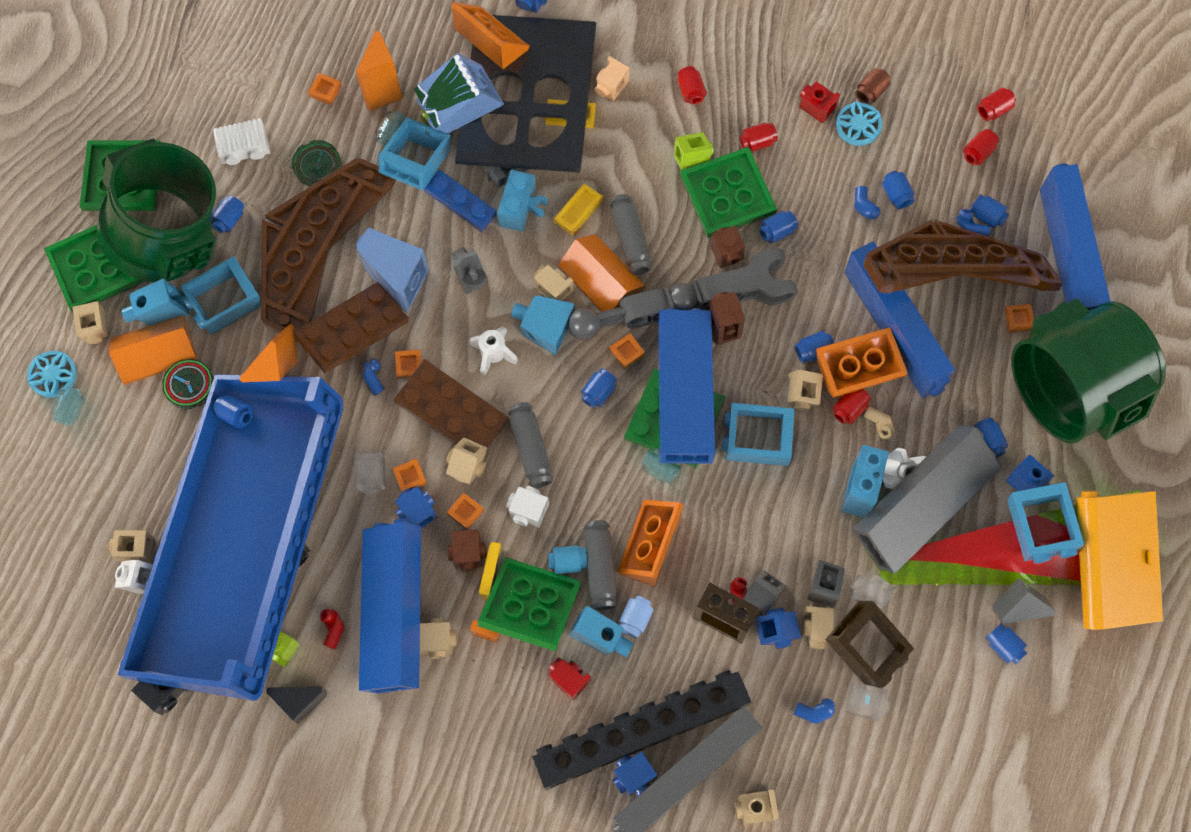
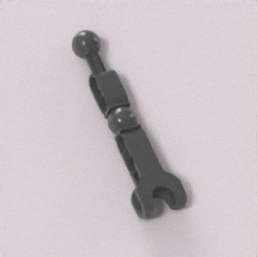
[568,248,798,340]

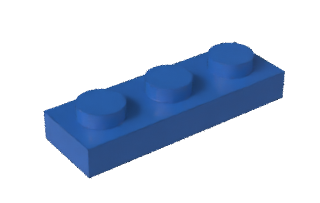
[424,169,497,232]

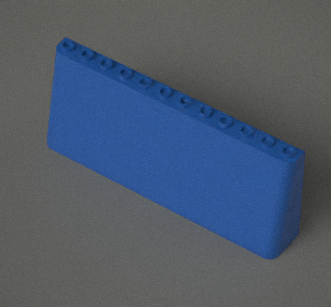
[118,375,343,701]

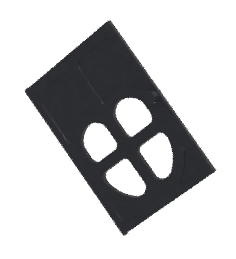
[455,15,597,173]

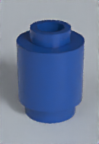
[882,171,915,210]
[970,194,1010,229]
[211,195,245,233]
[759,211,798,244]
[794,331,834,363]
[580,368,617,408]
[213,395,253,429]
[974,418,1009,458]
[986,624,1027,664]

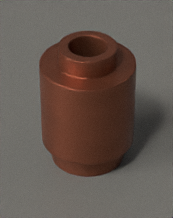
[855,68,891,105]

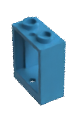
[379,117,451,191]
[181,256,261,335]
[722,403,795,466]
[841,445,889,518]
[1007,482,1084,564]

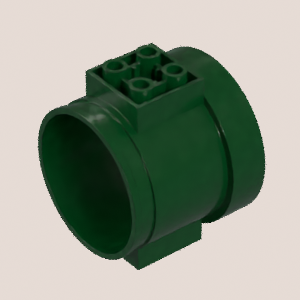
[97,138,216,282]
[1011,298,1166,444]

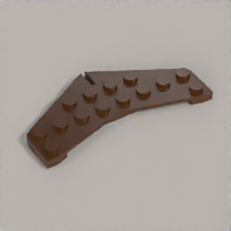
[261,158,396,342]
[863,220,1063,293]

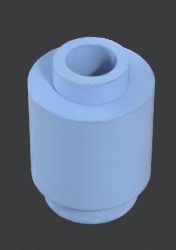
[619,596,654,639]

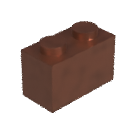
[709,292,745,345]

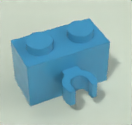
[497,170,548,232]

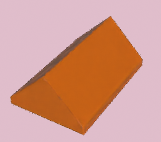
[451,2,530,69]
[356,31,403,111]
[558,234,645,312]
[108,315,198,385]
[239,324,298,382]
[816,327,908,398]
[617,500,683,587]

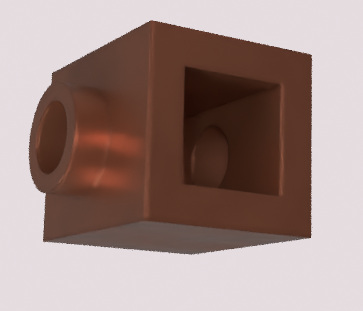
[710,226,745,268]
[448,529,487,572]

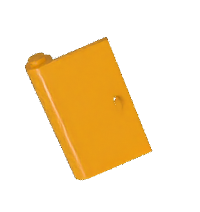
[1076,490,1163,630]

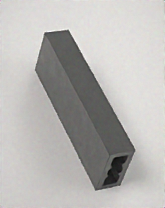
[852,425,1001,574]
[612,706,763,832]

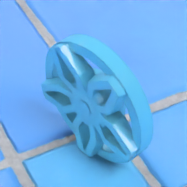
[836,102,882,146]
[27,351,77,398]

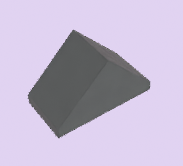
[807,560,845,608]
[743,570,786,615]
[993,578,1055,624]

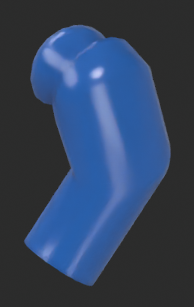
[854,186,880,219]
[956,209,990,237]
[363,358,385,396]
[793,698,835,724]

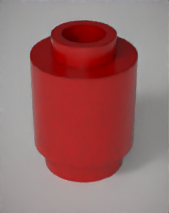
[677,66,707,105]
[977,87,1016,121]
[739,122,778,153]
[963,129,999,165]
[833,389,871,424]

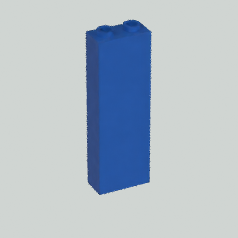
[1040,163,1110,310]
[844,241,955,399]
[658,308,715,464]
[359,519,421,694]

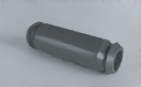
[609,194,652,275]
[508,402,554,488]
[584,520,617,610]

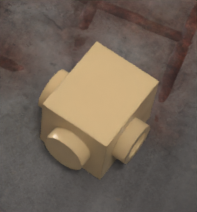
[446,437,487,484]
[420,618,457,659]

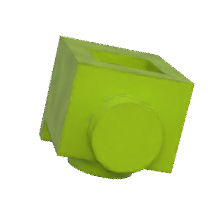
[674,132,714,170]
[272,631,299,667]

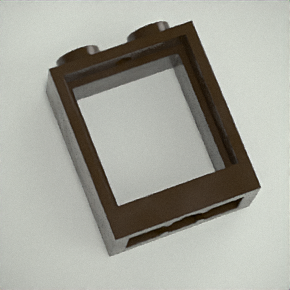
[694,582,759,644]
[825,601,915,688]

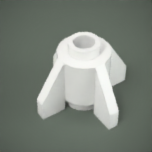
[469,327,518,375]
[883,448,926,489]

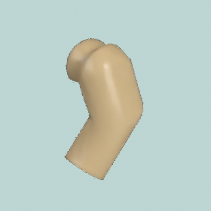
[864,406,895,440]

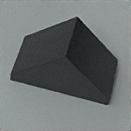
[266,687,327,724]

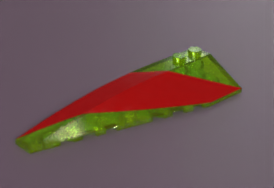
[879,490,1140,586]

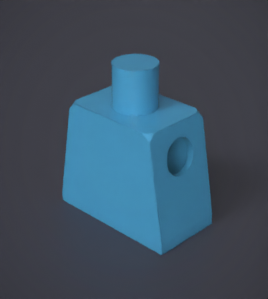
[122,279,190,326]
[511,296,575,355]
[568,606,634,657]

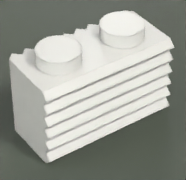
[213,118,271,165]

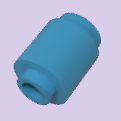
[548,545,587,574]

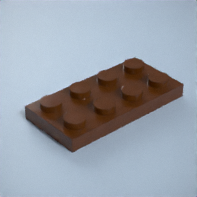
[294,282,408,374]
[394,359,509,449]

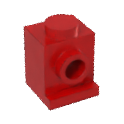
[799,81,840,124]
[548,657,592,701]

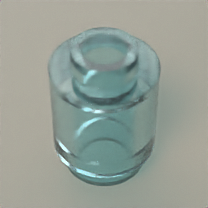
[375,110,406,146]
[51,386,85,427]
[641,448,682,485]

